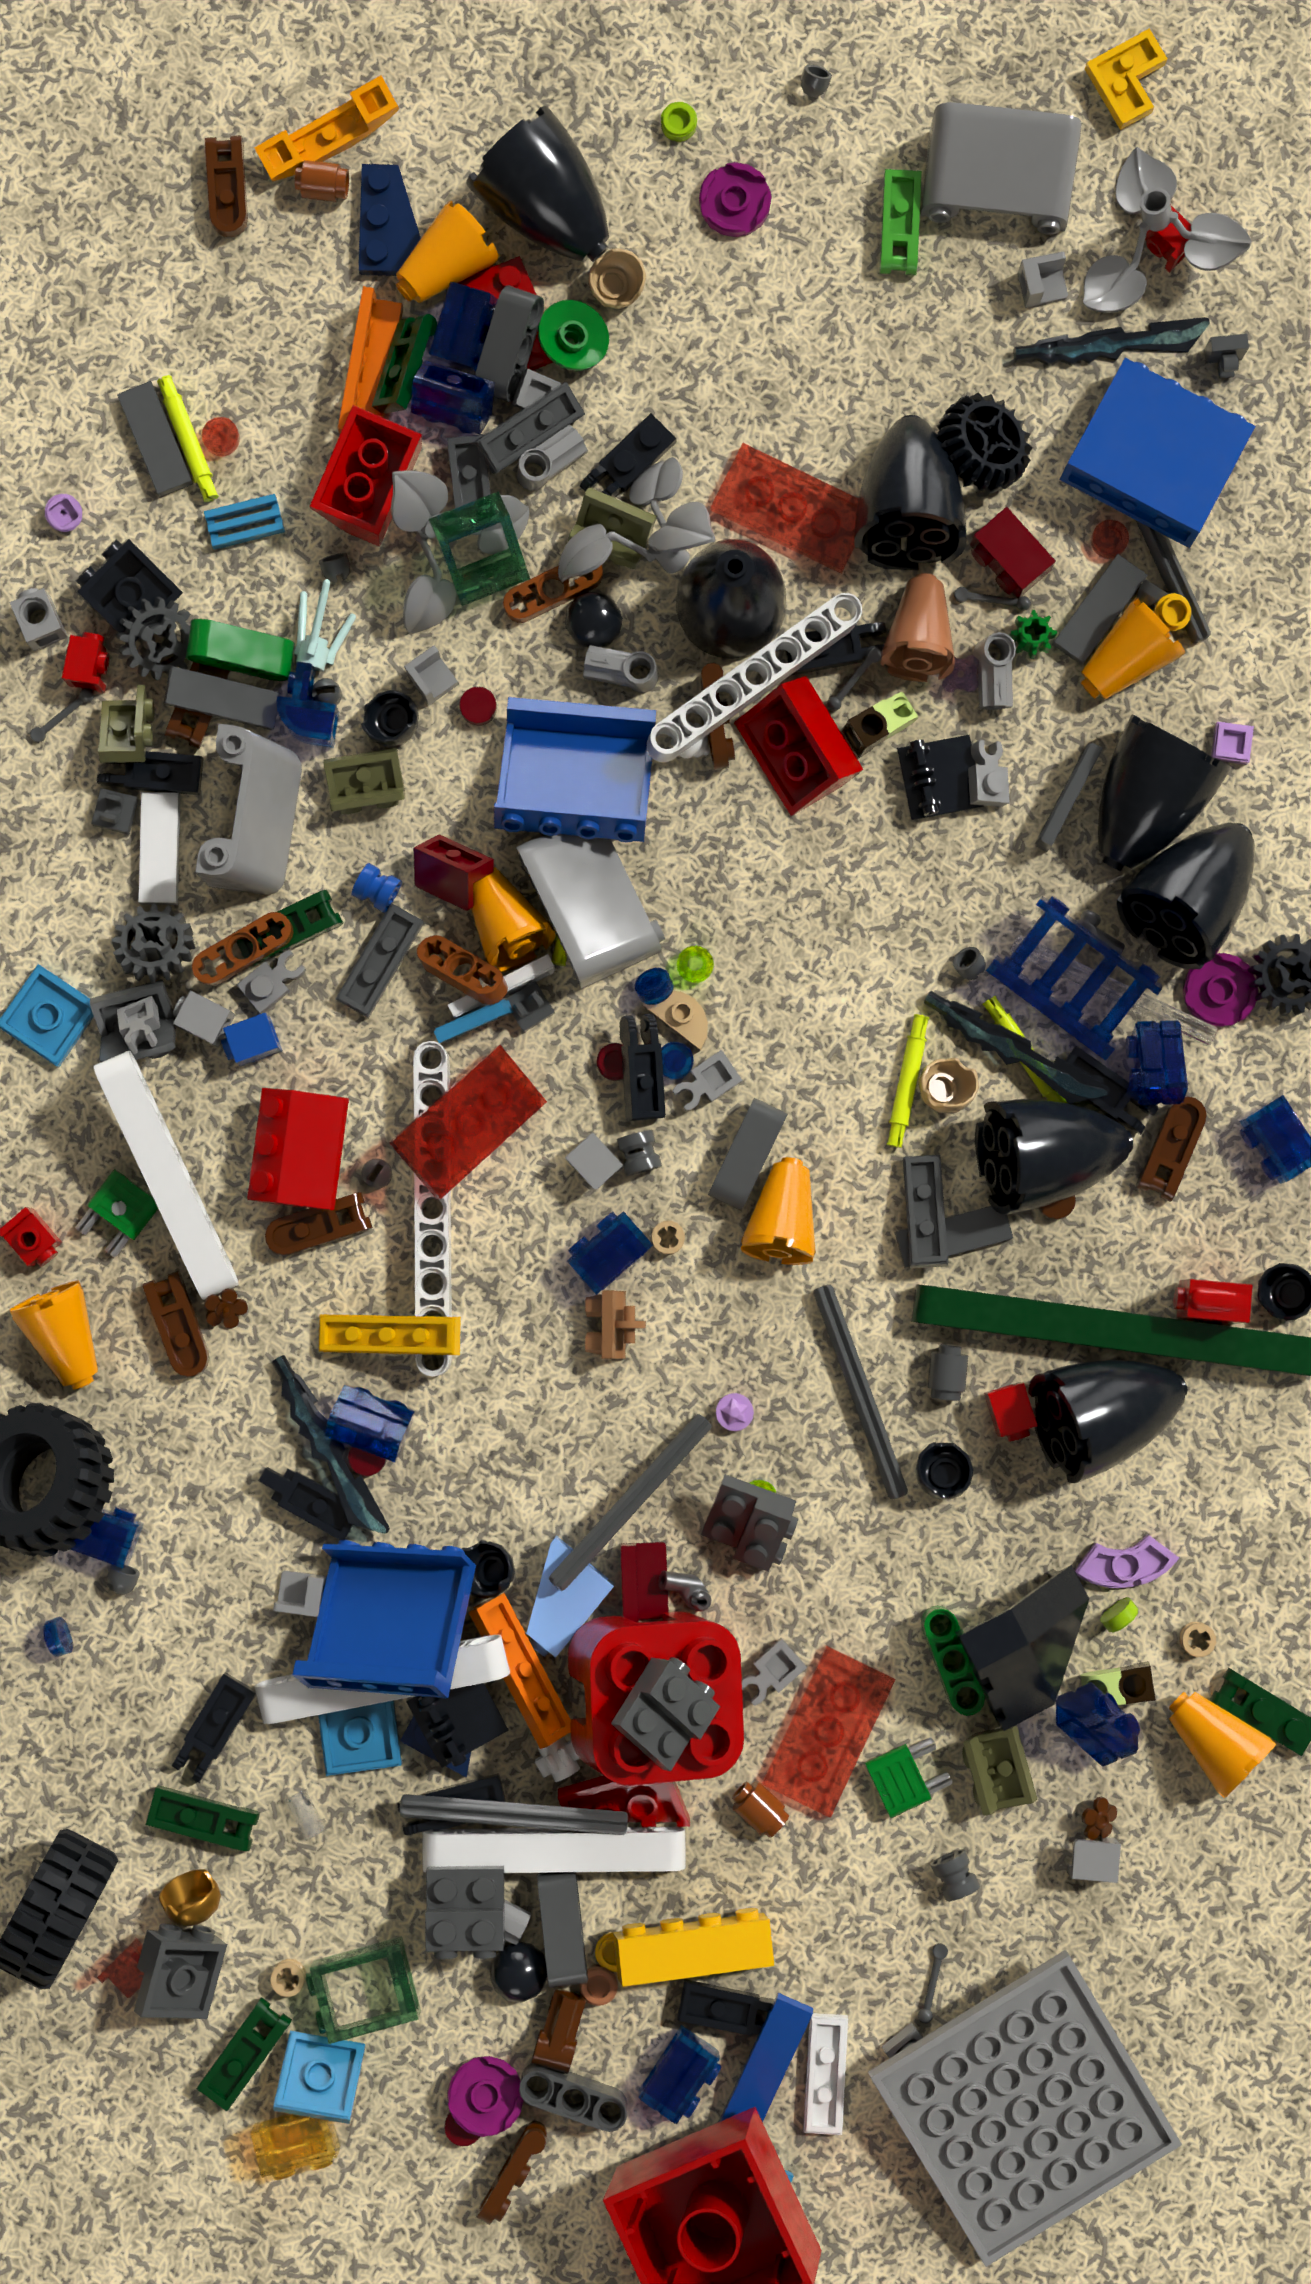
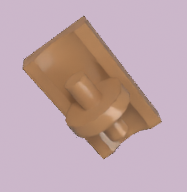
[585,1290,646,1359]

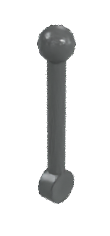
[954,587,1031,611]
[827,646,881,711]
[30,688,94,743]
[918,1943,948,2024]

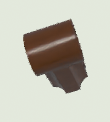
[531,1989,586,2074]

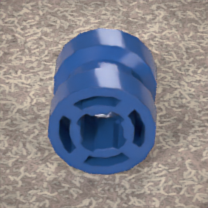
[351,863,402,913]

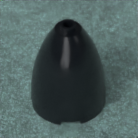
[466,106,609,262]
[854,415,967,570]
[676,539,786,659]
[1098,714,1232,871]
[1116,822,1255,970]
[975,1099,1133,1214]
[1028,1360,1188,1483]

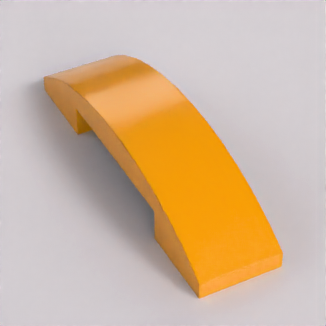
[254,75,399,182]

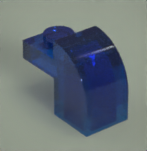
[276,661,340,748]

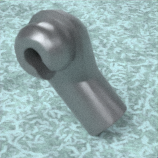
[1076,910,1125,959]
[659,1571,712,1612]

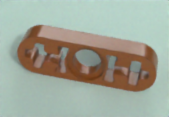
[503,565,603,623]
[192,912,293,986]
[417,935,508,1005]

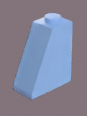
[526,1535,614,1658]

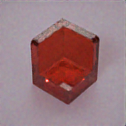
[97,1938,144,1998]

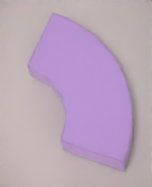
[1075,1535,1179,1588]

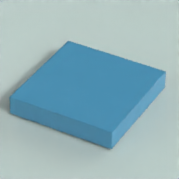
[0,964,94,1067]
[318,1700,402,1776]
[273,2031,365,2124]

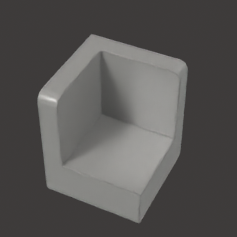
[1018,252,1068,308]
[404,645,459,705]
[565,1132,624,1190]
[273,1571,327,1617]
[1067,1837,1121,1883]

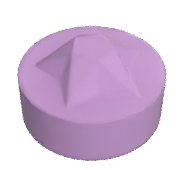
[44,494,82,532]
[716,1393,754,1431]

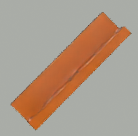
[338,286,403,434]
[469,1593,571,1749]

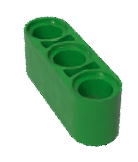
[186,619,295,681]
[921,1605,985,1716]

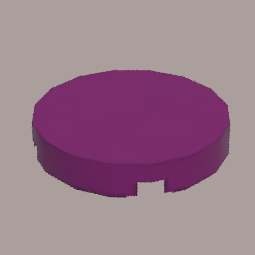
[699,162,772,237]
[1182,953,1259,1028]
[447,2056,524,2137]

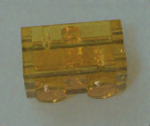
[251,2114,340,2180]

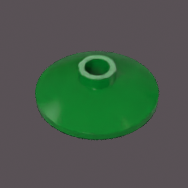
[538,300,609,371]

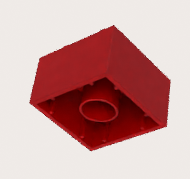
[603,2107,822,2284]

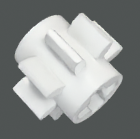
[535,1737,580,1782]

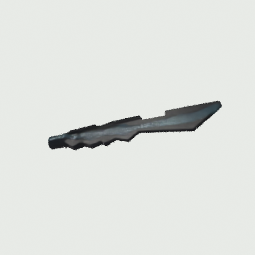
[1013,317,1210,366]
[924,991,1110,1104]
[272,1355,390,1534]

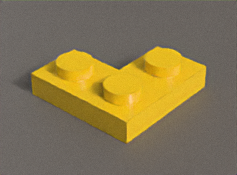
[1084,28,1168,130]

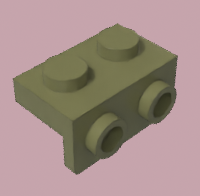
[568,487,657,569]
[98,685,155,763]
[323,748,405,814]
[962,1725,1037,1816]

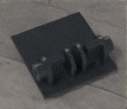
[897,735,984,821]
[406,1683,509,1768]

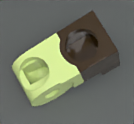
[842,692,918,758]
[1080,1661,1156,1707]

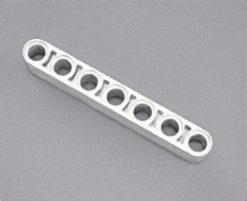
[647,593,862,762]
[94,1050,239,1300]
[254,1635,510,1724]
[422,1827,686,1873]

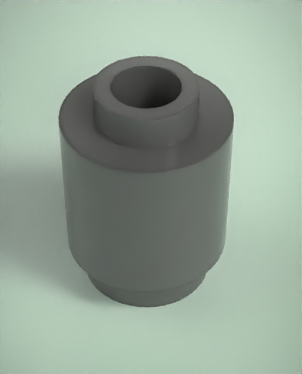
[928,1345,969,1401]

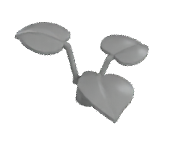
[1083,147,1251,313]
[558,457,715,582]
[391,471,529,633]

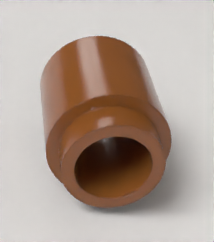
[294,160,350,202]
[732,1781,789,1838]

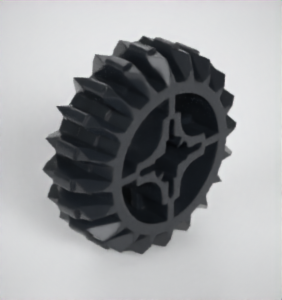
[937,392,1033,494]

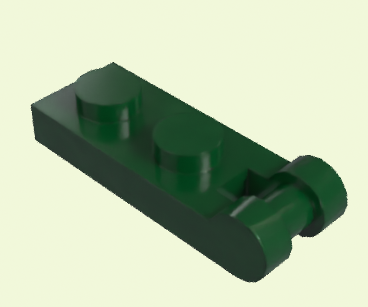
[372,314,438,414]
[232,890,343,968]
[1210,1667,1311,1756]
[145,1785,260,1851]
[196,1997,292,2111]

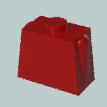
[1173,1279,1253,1324]

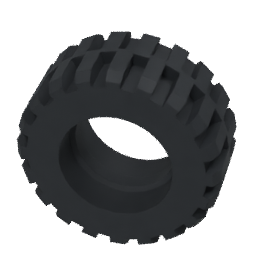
[0,1403,114,1557]
[0,1829,118,1990]

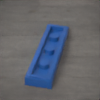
[718,1993,813,2122]

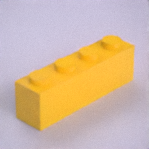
[613,1908,775,1987]

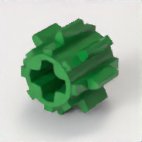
[1009,610,1057,659]

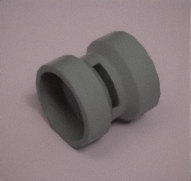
[617,1130,662,1176]
[930,1849,980,1902]

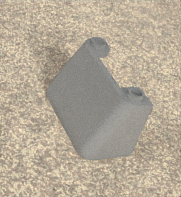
[921,102,1082,234]
[195,724,302,895]
[516,834,665,989]

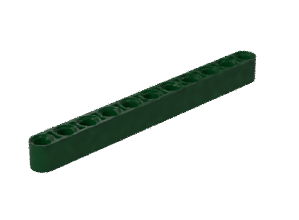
[911,1284,1311,1376]

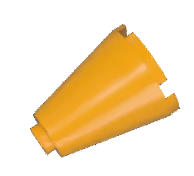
[396,201,499,303]
[1080,597,1185,700]
[471,867,555,972]
[741,1157,816,1265]
[10,1280,98,1390]
[1169,1692,1276,1798]

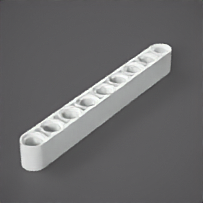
[413,1041,452,1377]

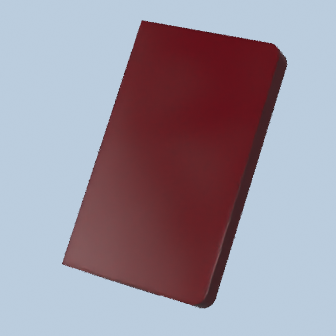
[413,834,494,911]
[621,1542,669,1622]

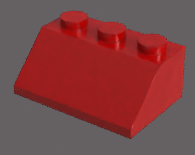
[310,405,422,547]
[734,676,864,816]
[247,1088,349,1210]

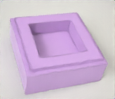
[1211,721,1254,765]

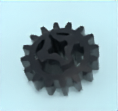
[1248,934,1311,1016]

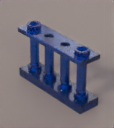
[986,896,1162,1061]

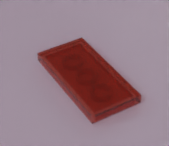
[710,443,859,574]
[389,1045,547,1200]
[762,1645,896,1818]

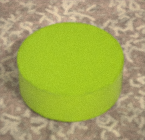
[661,102,697,142]
[1100,1597,1138,1633]

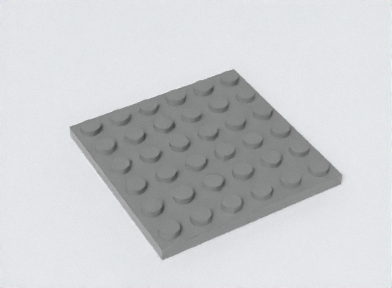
[868,1950,1182,2267]

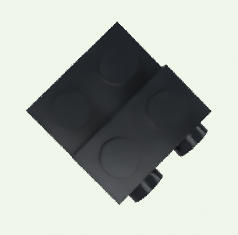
[75,539,183,642]

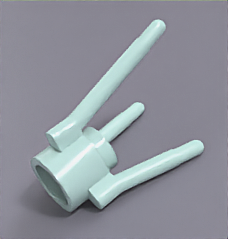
[294,579,356,672]

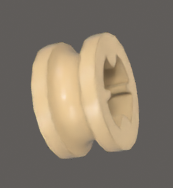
[652,1221,685,1255]
[1179,1622,1216,1657]
[270,1959,307,1997]

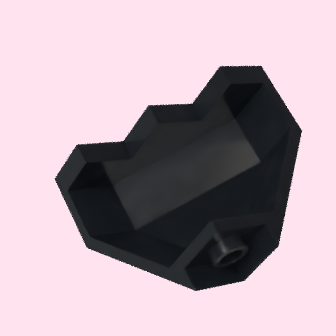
[955,1565,1089,1731]

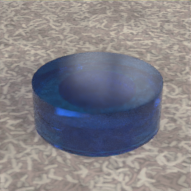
[634,968,674,1005]
[661,1042,694,1080]
[43,1616,73,1657]

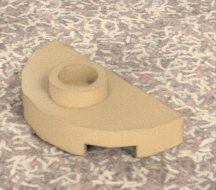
[642,990,708,1051]

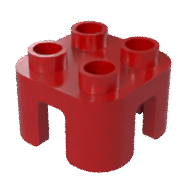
[568,1611,744,1785]

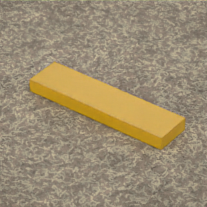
[319,1314,461,1355]

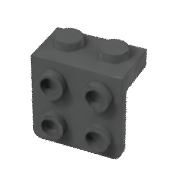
[90,979,176,1063]

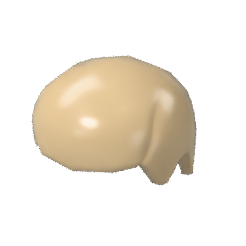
[588,248,646,309]
[918,1058,979,1113]

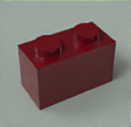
[970,507,1056,599]

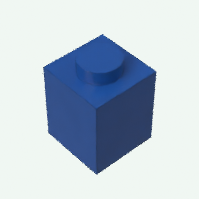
[221,1012,283,1066]

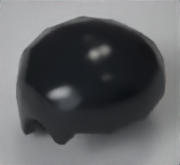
[565,592,623,648]
[361,690,419,747]
[1257,1263,1311,1321]
[915,1442,974,1499]
[462,1540,515,1599]
[490,1941,547,2003]

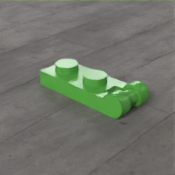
[879,169,922,275]

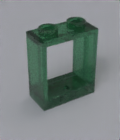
[429,492,530,606]
[306,1936,421,2044]

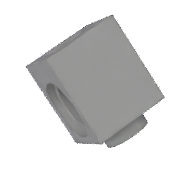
[9,588,68,651]
[173,990,235,1047]

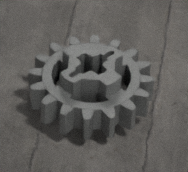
[116,597,191,680]
[112,904,196,983]

